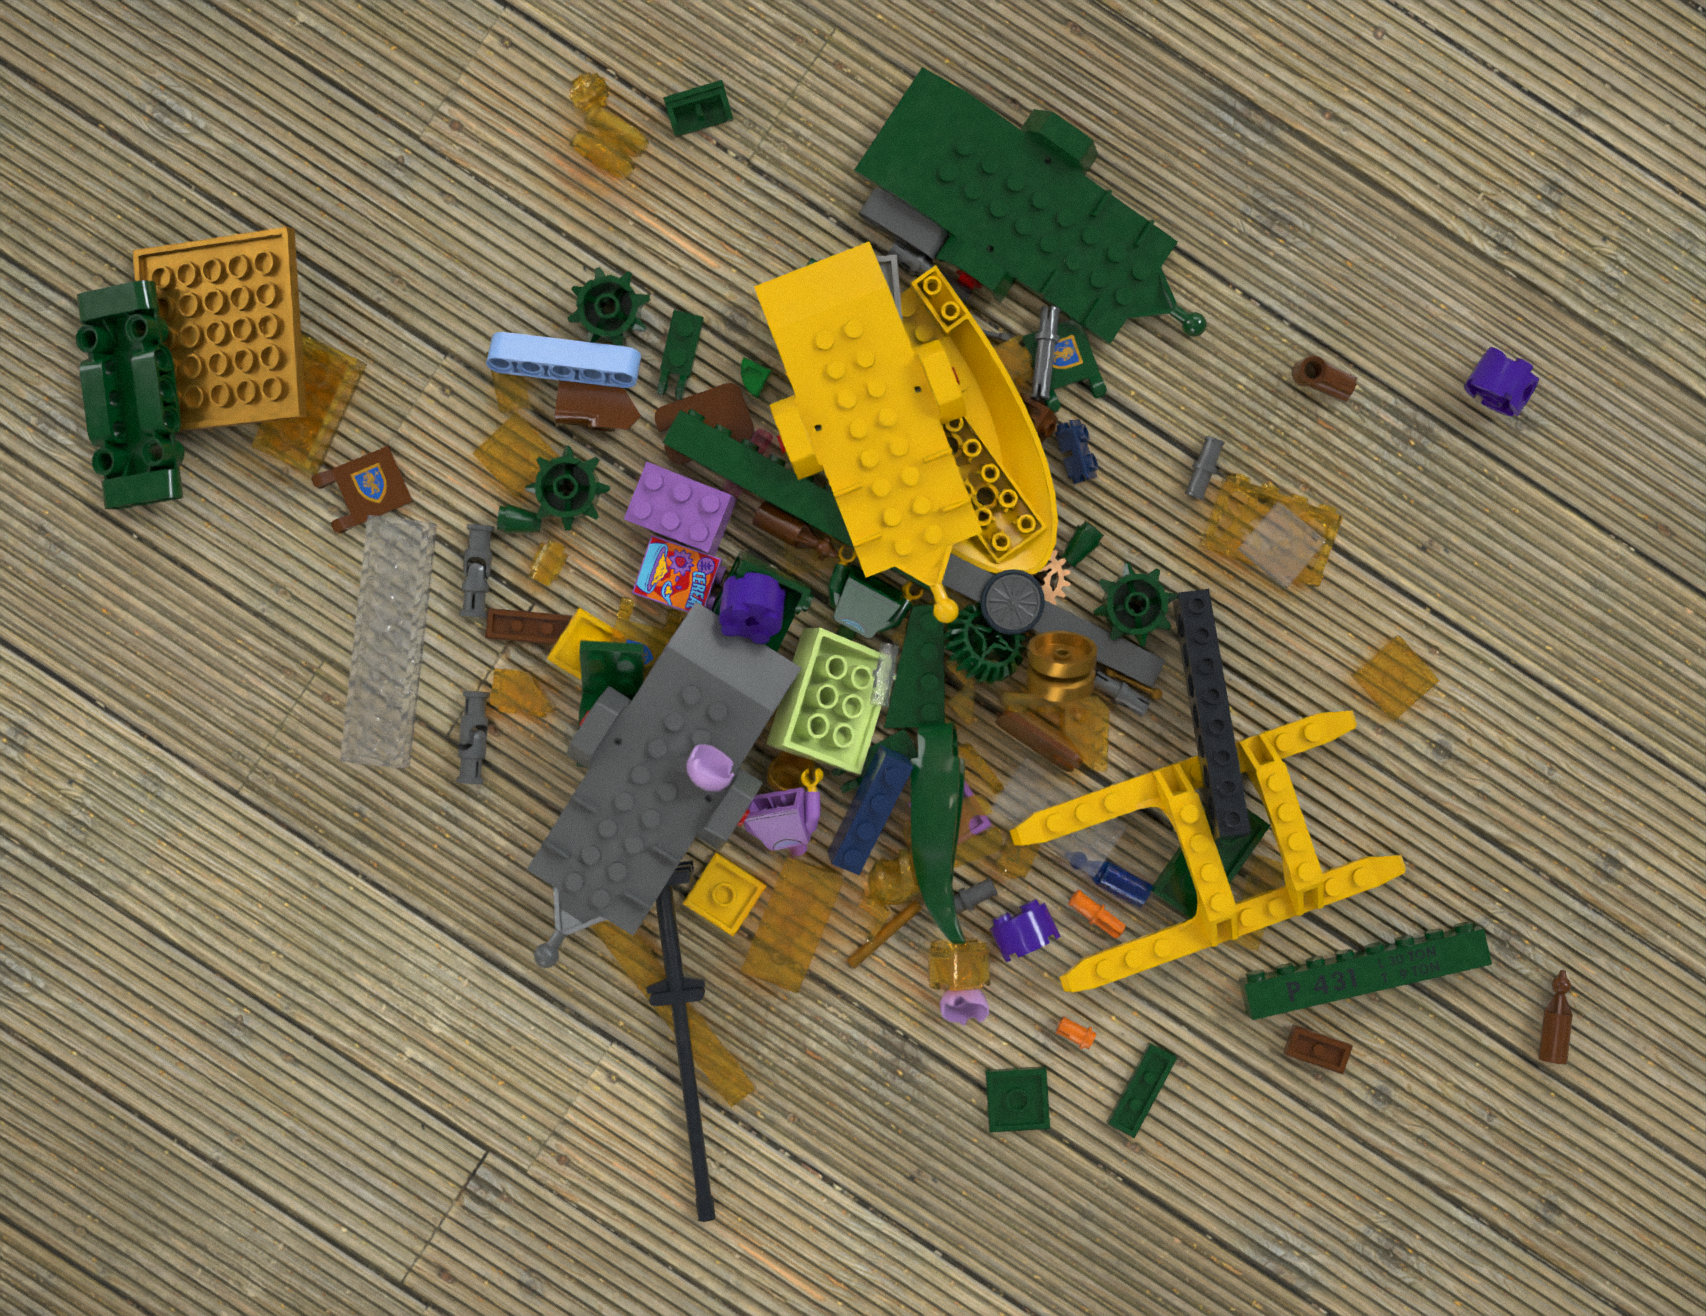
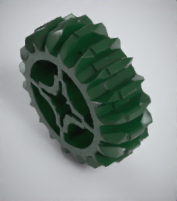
[944,603,1026,685]

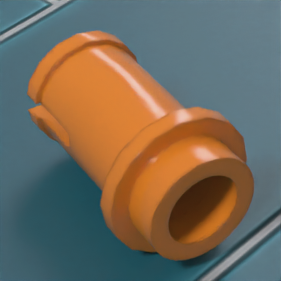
[1055,1016,1096,1050]

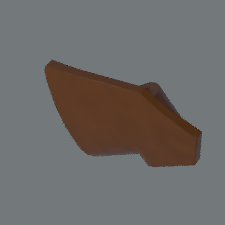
[555,380,641,432]

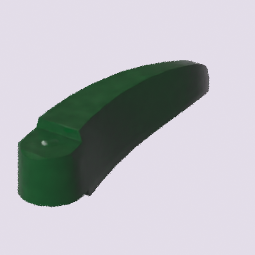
[911,722,966,944]

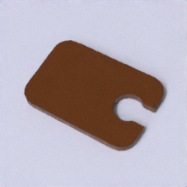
[654,383,754,465]
[995,710,1083,772]

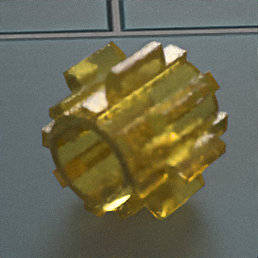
[569,72,610,114]

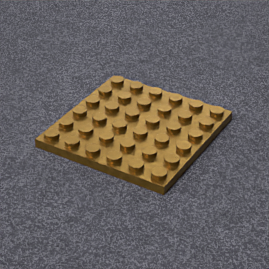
[133,227,307,432]

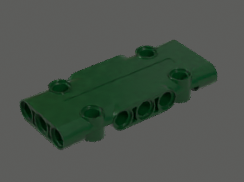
[76,280,185,510]

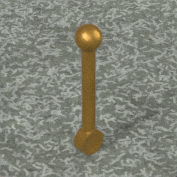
[1104,666,1163,700]

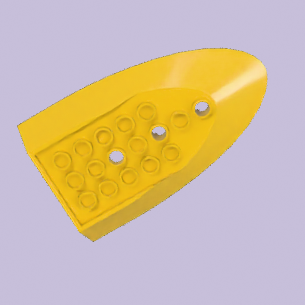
[785,265,1058,575]

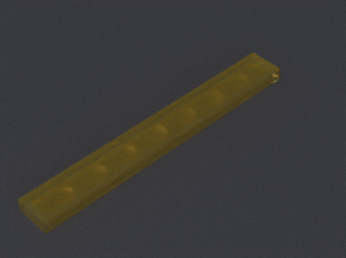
[591,919,756,1108]

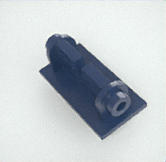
[1055,419,1098,484]

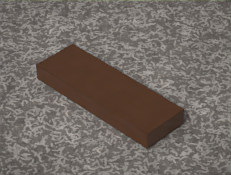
[485,608,573,645]

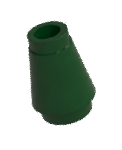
[497,504,542,534]
[1061,520,1104,567]

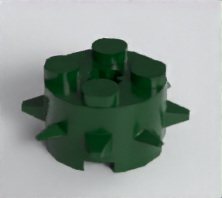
[567,267,651,346]
[525,446,610,531]
[1093,563,1177,646]

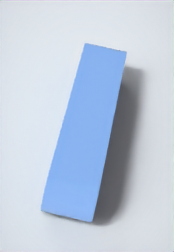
[486,332,641,388]

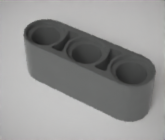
[858,187,949,261]

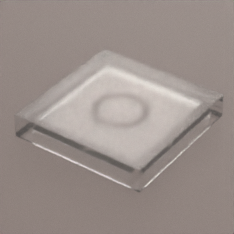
[1238,501,1326,589]

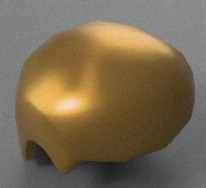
[766,750,815,792]

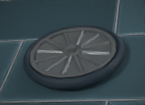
[981,569,1045,635]

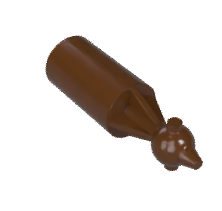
[752,501,839,561]
[1538,970,1573,1064]

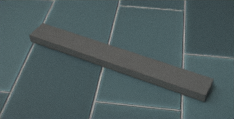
[942,554,1166,687]

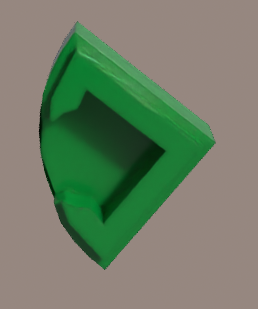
[741,357,771,399]

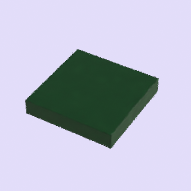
[985,1066,1050,1133]

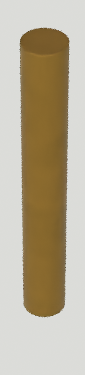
[847,900,923,969]

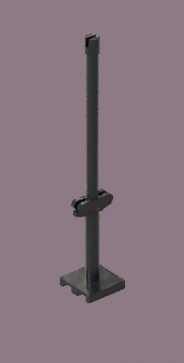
[647,860,715,1222]

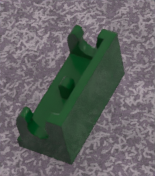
[663,80,733,138]

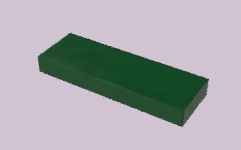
[1106,1042,1177,1139]

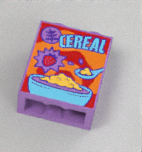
[632,535,727,613]

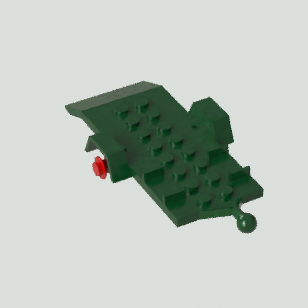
[854,67,1207,345]

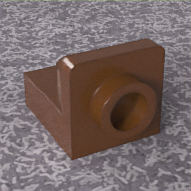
[1019,393,1058,443]

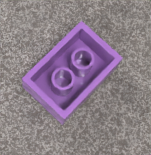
[624,462,738,556]

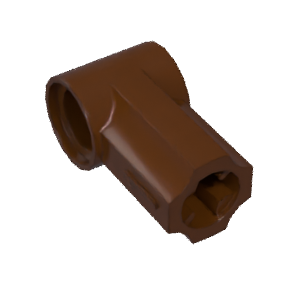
[1292,356,1357,403]

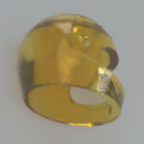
[868,848,920,906]

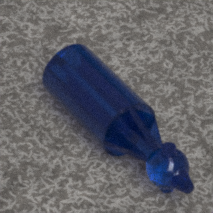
[1064,852,1153,908]

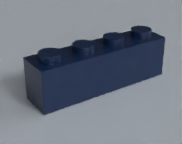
[827,745,913,875]

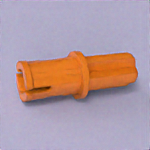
[1067,889,1126,939]

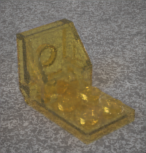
[999,691,1109,771]

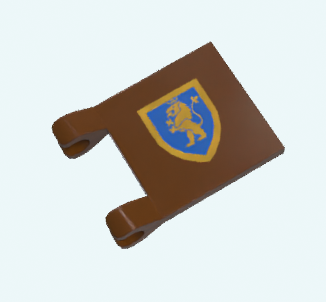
[311,446,413,534]

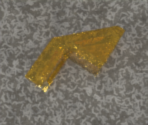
[944,657,975,725]

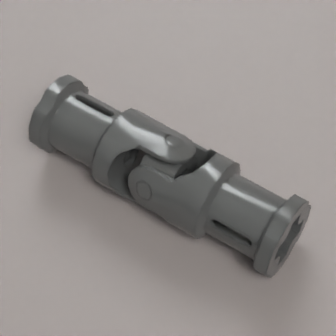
[459,524,495,618]
[456,691,490,784]

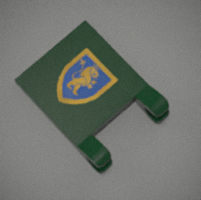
[1022,319,1107,413]

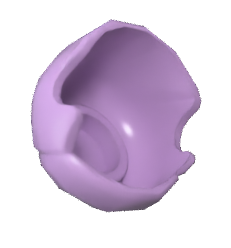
[686,744,734,792]
[939,984,989,1025]

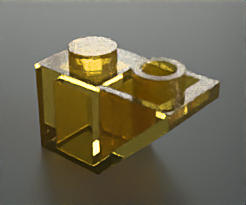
[490,668,556,718]

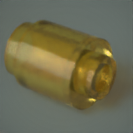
[528,539,569,587]

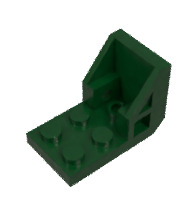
[576,640,645,768]

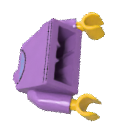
[744,768,823,856]

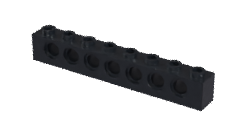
[1172,589,1251,841]

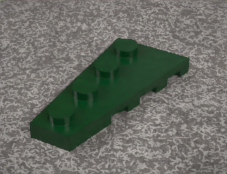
[883,604,945,728]

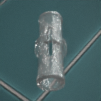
[869,643,900,707]

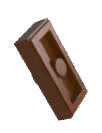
[1283,1024,1353,1074]

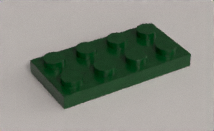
[1150,809,1271,919]

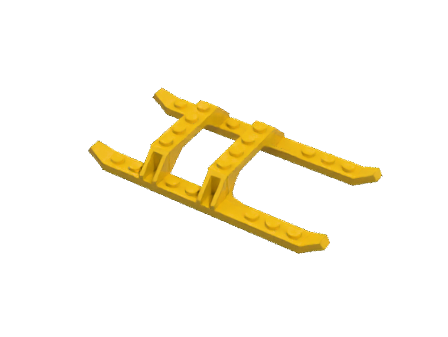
[1010,710,1406,993]

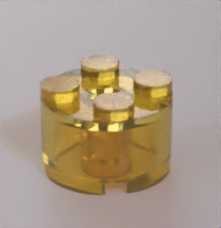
[928,938,991,991]

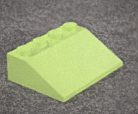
[767,628,896,775]

